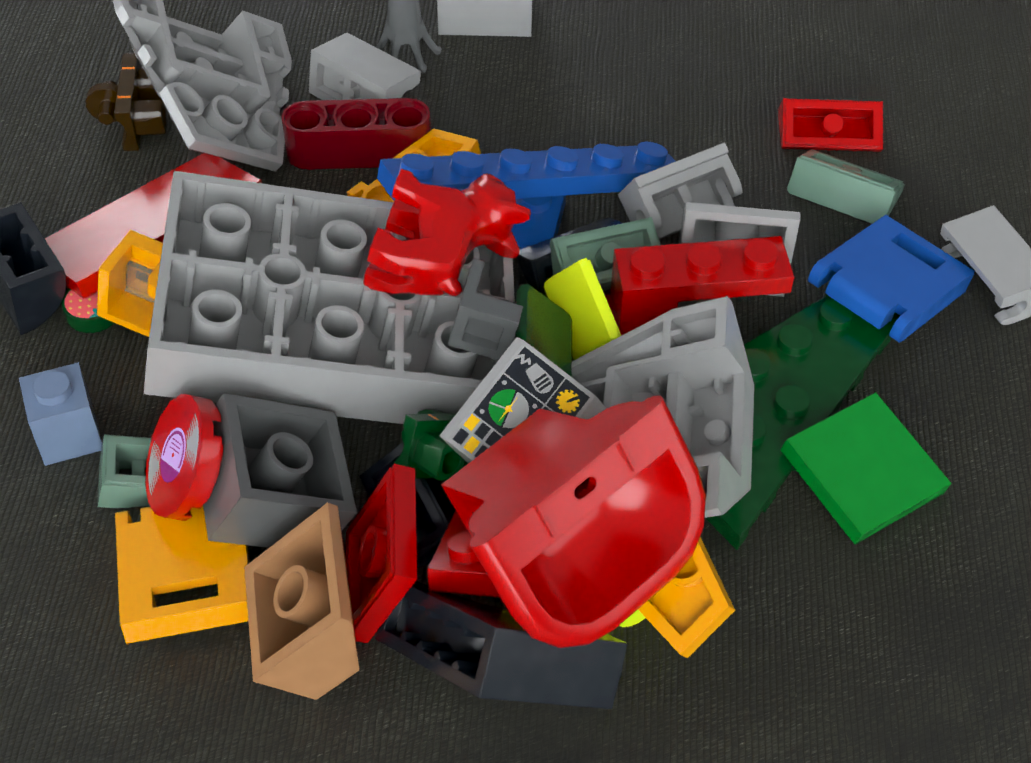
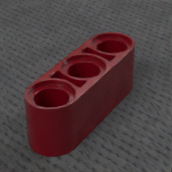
[281,98,431,170]

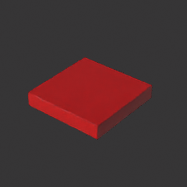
[346,464,417,644]

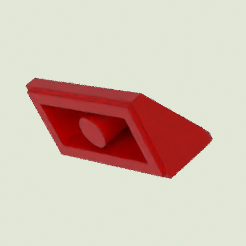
[778,98,883,152]

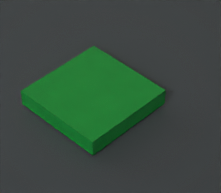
[781,392,952,545]

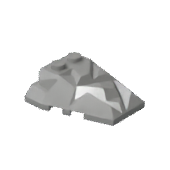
[113,0,292,172]

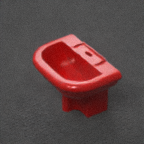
[441,395,706,648]

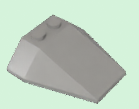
[572,296,754,518]

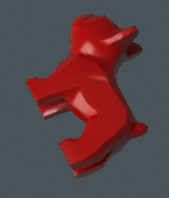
[363,169,531,296]

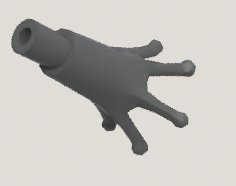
[376,0,442,73]

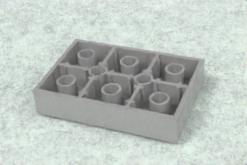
[144,171,515,424]

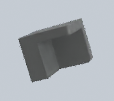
[448,258,523,360]

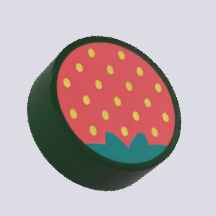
[62,288,115,333]

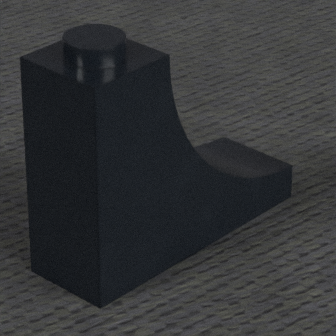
[375,581,628,709]

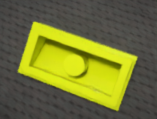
[544,258,621,360]

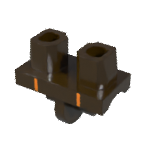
[86,53,167,151]

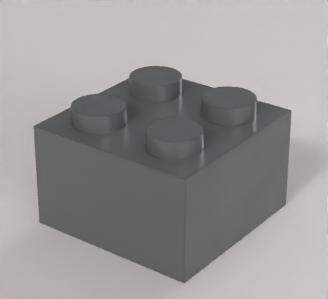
[203,393,357,548]

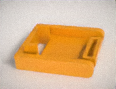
[115,506,250,644]

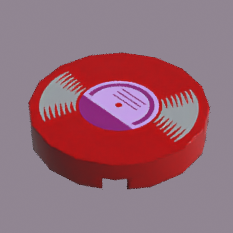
[145,394,224,521]

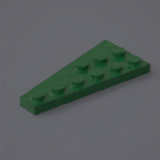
[706,295,900,550]

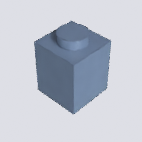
[19,362,102,466]

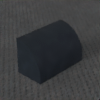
[0,202,66,335]

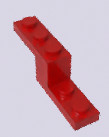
[515,236,794,336]

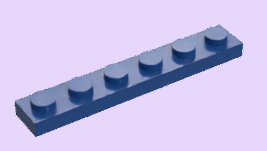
[377,142,676,201]

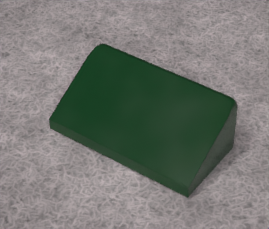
[515,284,572,377]

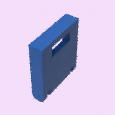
[808,215,975,343]

